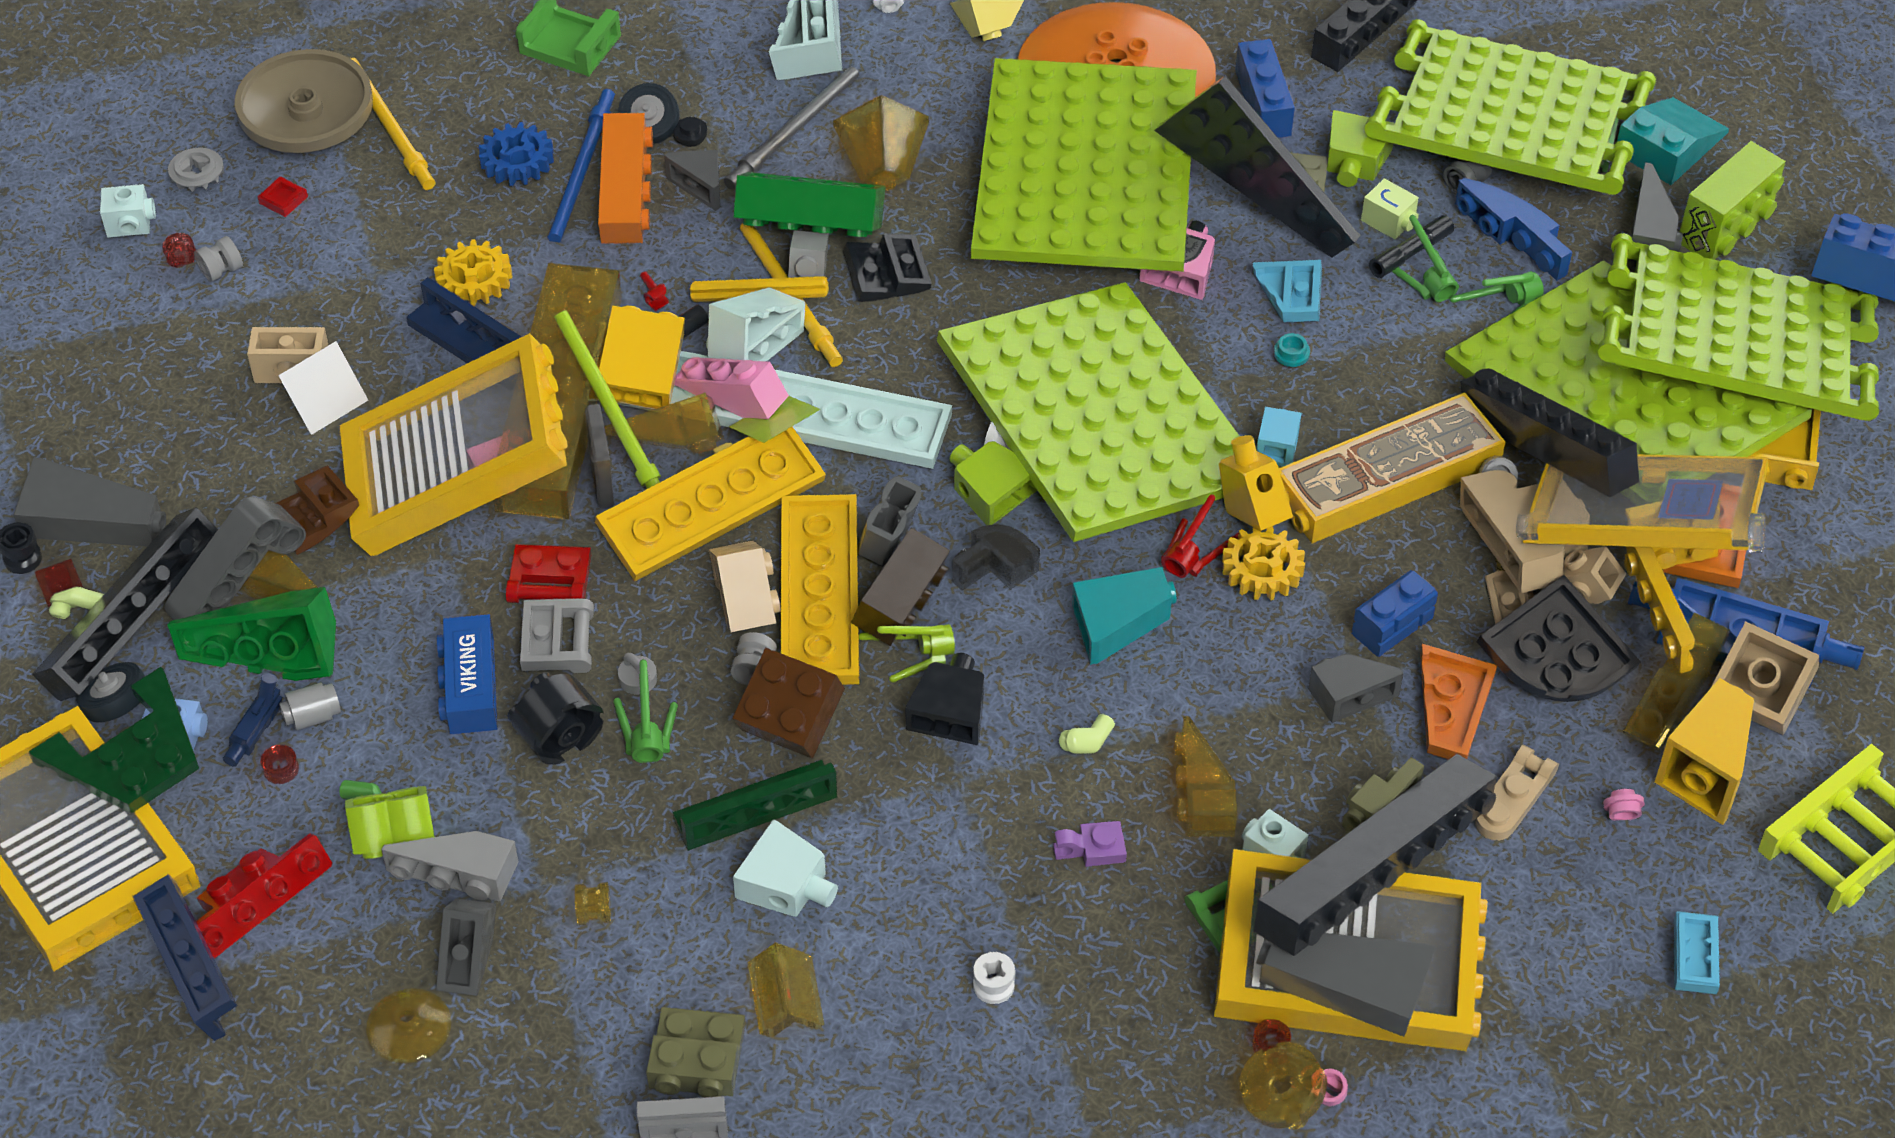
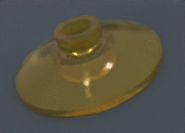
[366,988,451,1063]

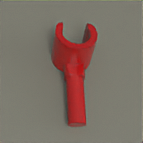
[640,271,669,311]

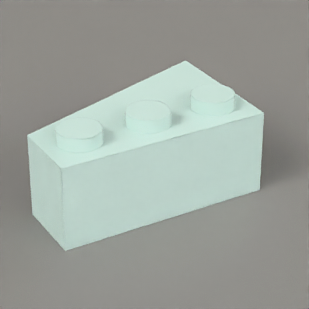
[769,0,842,80]
[706,287,805,361]

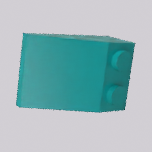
[1617,97,1729,185]

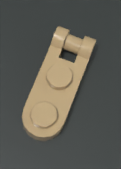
[1475,744,1559,840]

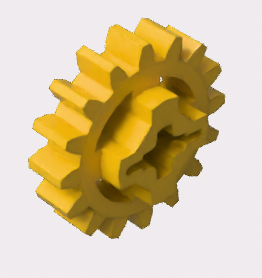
[434,239,513,306]
[1222,526,1305,600]

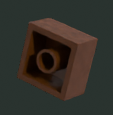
[733,647,845,758]

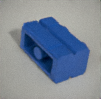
[1351,570,1438,657]

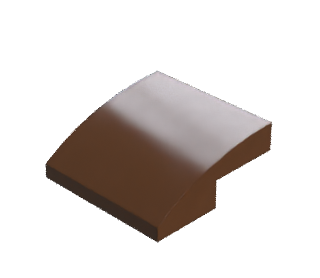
[275,465,359,555]

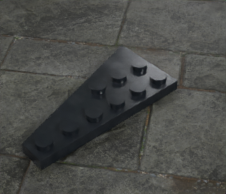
[1154,76,1361,258]

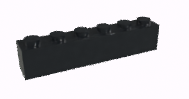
[1460,368,1639,497]
[32,507,218,701]

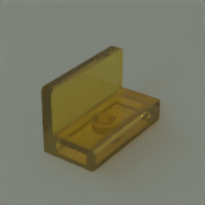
[747,942,824,1037]

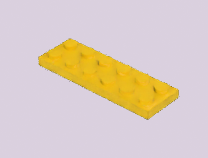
[595,427,826,581]
[781,494,859,685]

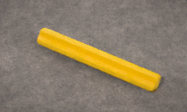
[690,276,829,302]

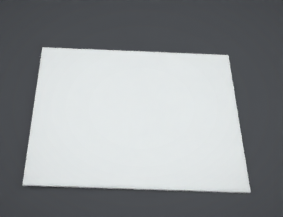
[278,341,368,435]

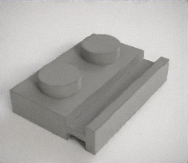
[637,1096,728,1138]

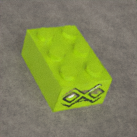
[1680,141,1786,260]

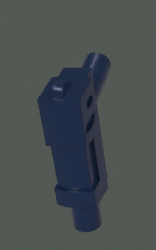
[223,673,283,767]

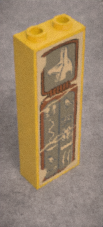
[1279,392,1506,543]

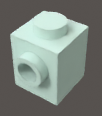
[1242,809,1308,858]

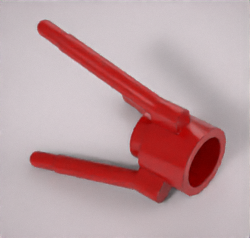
[1161,494,1239,578]

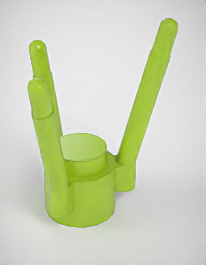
[859,624,955,683]

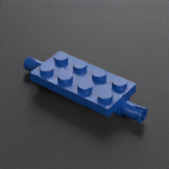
[1628,577,1864,688]

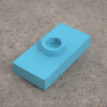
[1674,911,1720,994]

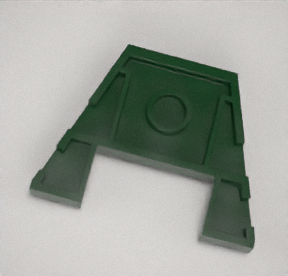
[29,667,199,814]

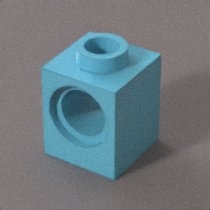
[1257,407,1302,467]

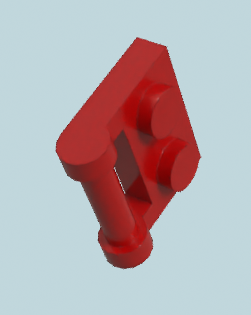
[506,544,592,603]

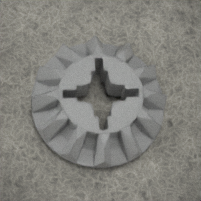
[168,148,224,192]

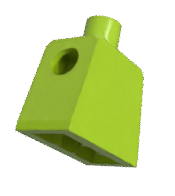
[1327,110,1395,187]
[950,441,1038,527]

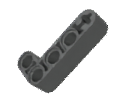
[164,496,306,620]

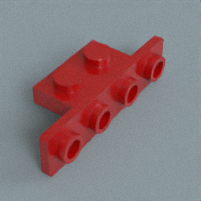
[196,834,332,959]

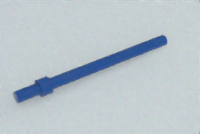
[548,89,615,243]

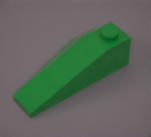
[167,587,336,681]

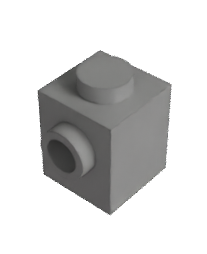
[788,230,829,278]

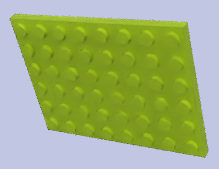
[971,58,1197,272]
[1445,260,1812,510]
[937,282,1240,542]

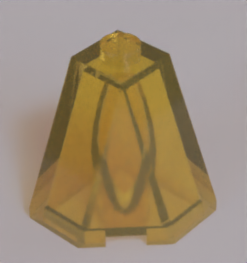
[833,95,929,191]

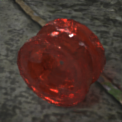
[162,233,197,268]
[260,745,299,784]
[1252,1019,1292,1062]

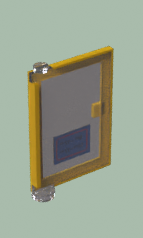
[1516,454,1768,553]

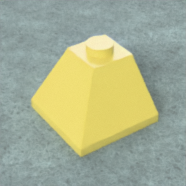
[951,0,1024,41]

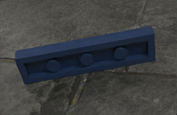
[406,277,523,392]
[133,874,238,1041]

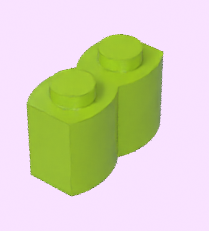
[345,786,435,859]

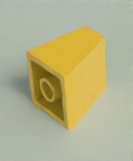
[1654,678,1754,825]

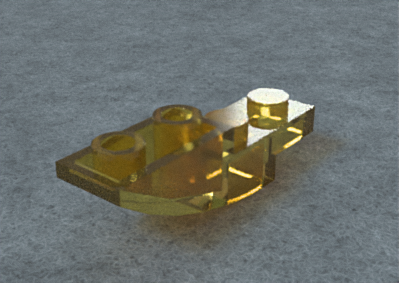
[1623,613,1730,751]

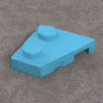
[1253,260,1322,322]

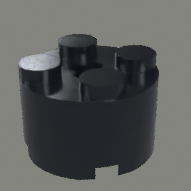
[507,672,604,765]

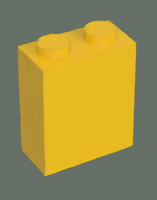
[596,305,685,411]

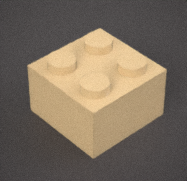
[1711,621,1819,735]

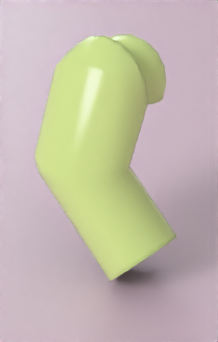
[49,587,104,619]
[1059,714,1115,754]

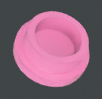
[1603,789,1645,820]

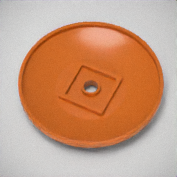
[1017,2,1216,97]

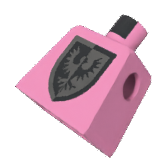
[1139,220,1215,300]

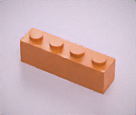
[598,113,653,243]

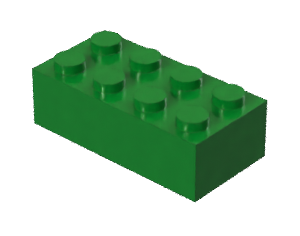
[734,172,885,237]

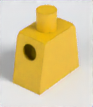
[1219,435,1293,531]

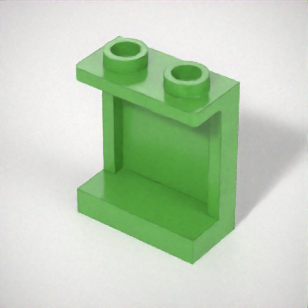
[516,0,621,77]

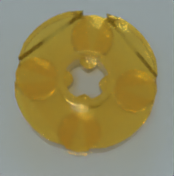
[1239,1042,1328,1130]

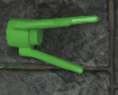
[1392,215,1459,302]
[1450,271,1544,316]
[613,659,678,763]

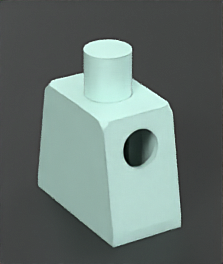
[733,819,838,917]

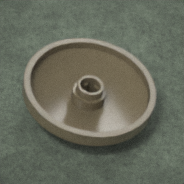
[235,49,373,153]

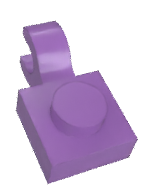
[1053,821,1127,867]

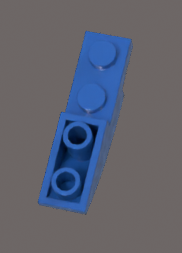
[1455,178,1572,281]

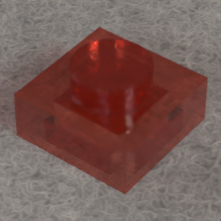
[34,559,83,607]

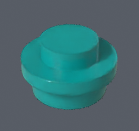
[1274,333,1310,367]

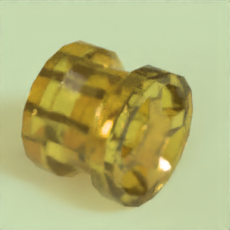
[575,882,611,926]

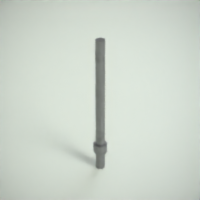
[724,66,859,189]

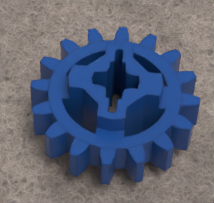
[479,122,554,186]

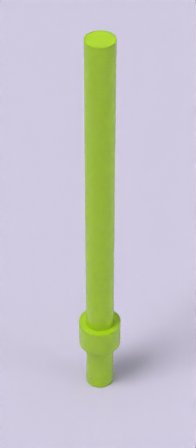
[554,310,661,489]

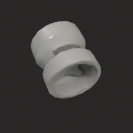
[194,236,243,282]
[730,632,777,685]

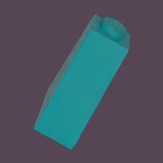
[1072,567,1177,665]

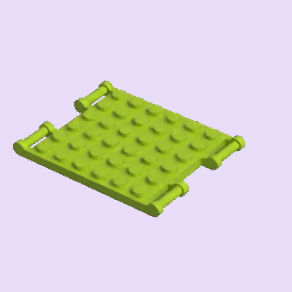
[1364,19,1656,195]
[1598,233,1879,421]

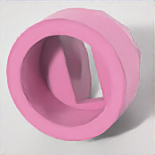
[1313,1069,1348,1107]

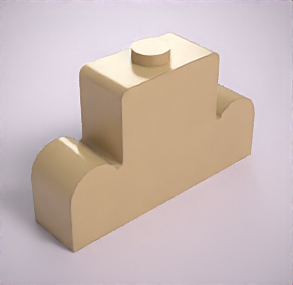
[1460,470,1590,593]

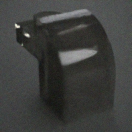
[952,524,1040,591]

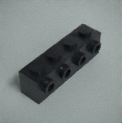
[1311,0,1417,72]

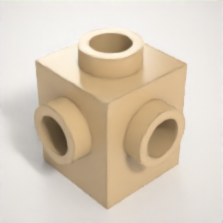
[1563,546,1626,604]

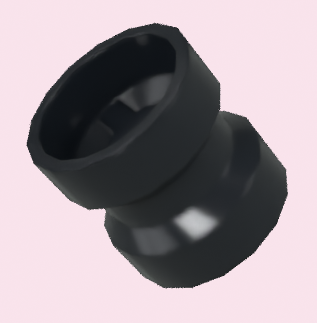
[0,522,42,574]

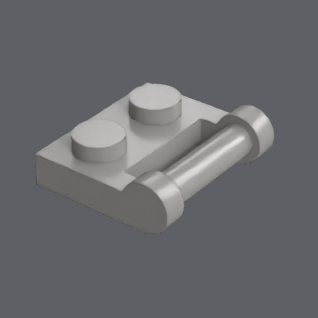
[520,598,594,673]

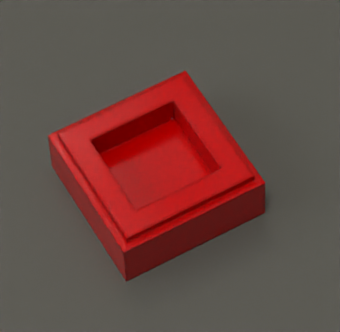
[257,176,308,217]

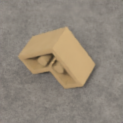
[709,541,781,632]

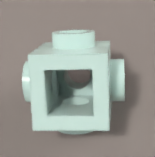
[100,184,156,237]

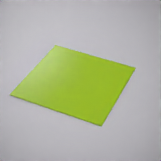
[729,396,821,443]

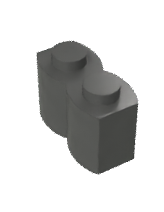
[858,476,921,566]

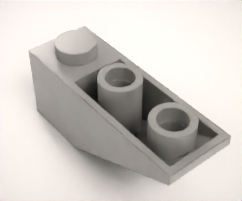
[382,831,519,901]

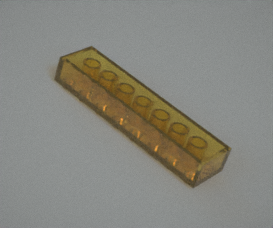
[494,263,622,520]

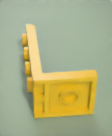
[1624,501,1721,673]

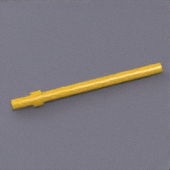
[350,58,435,190]
[740,223,843,367]

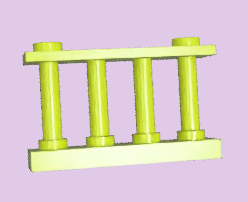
[1758,744,1895,914]

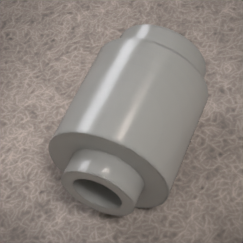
[279,682,341,731]

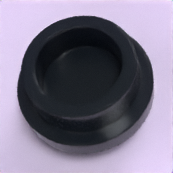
[673,117,708,147]

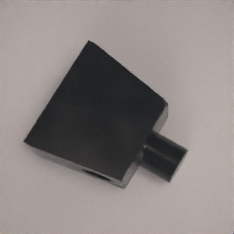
[905,653,984,746]

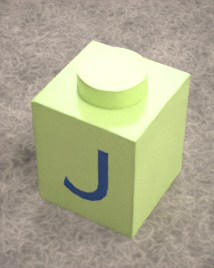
[1361,178,1419,239]

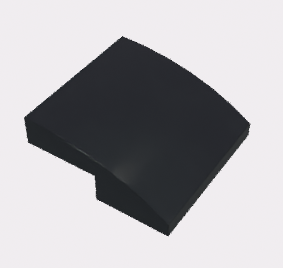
[843,233,932,302]

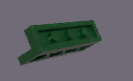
[673,760,837,851]

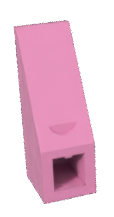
[674,357,789,419]

